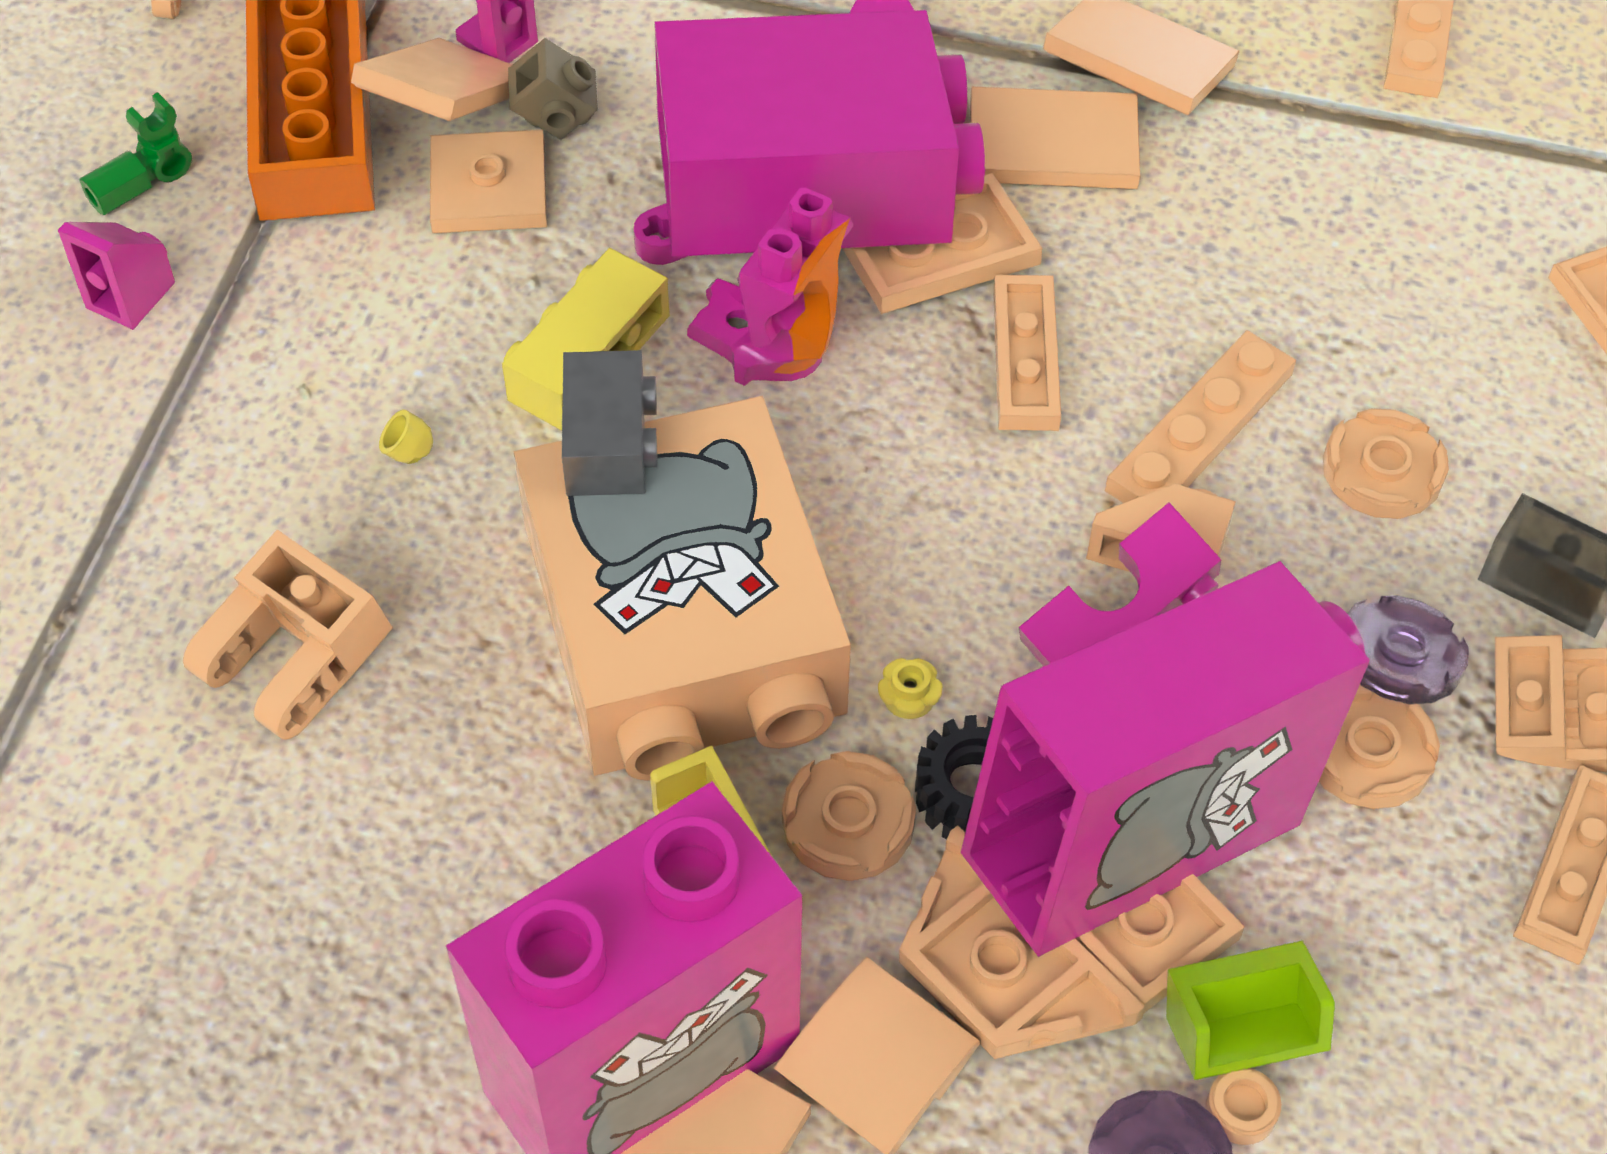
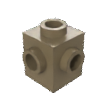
[508,38,598,140]

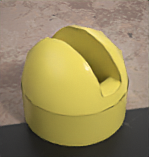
[379,410,433,464]

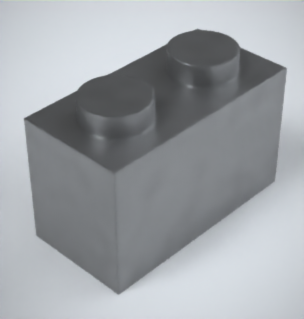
[562,350,657,496]

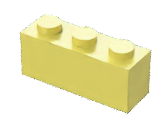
[502,247,670,431]

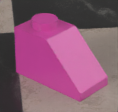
[58,222,175,330]

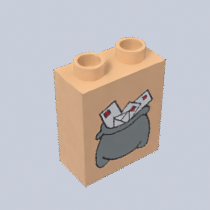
[514,396,851,781]

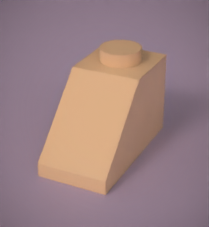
[1086,483,1236,572]

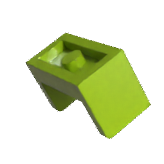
[1166,940,1335,1080]

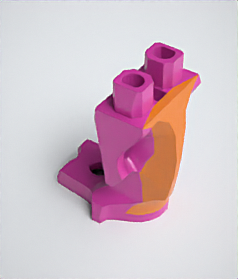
[687,187,854,386]

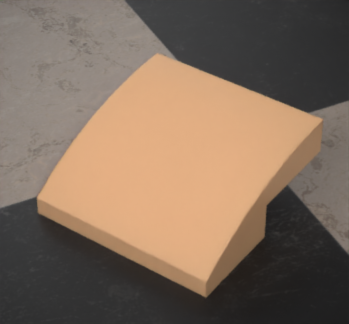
[1495,635,1607,772]
[774,957,981,1154]

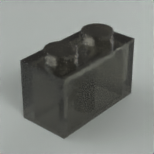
[1478,493,1607,638]

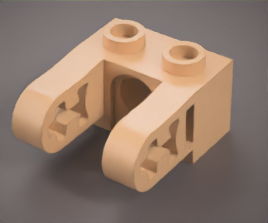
[183,529,393,740]

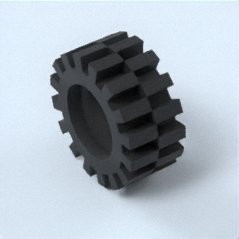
[915,715,993,839]

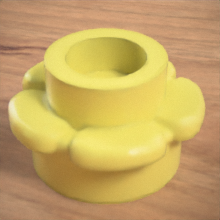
[878,658,943,719]

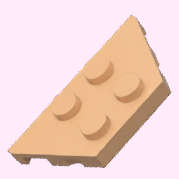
[899,826,1145,1059]

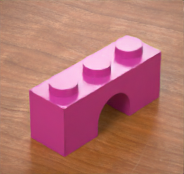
[1019,502,1222,667]

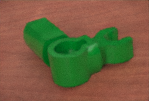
[79,92,192,215]

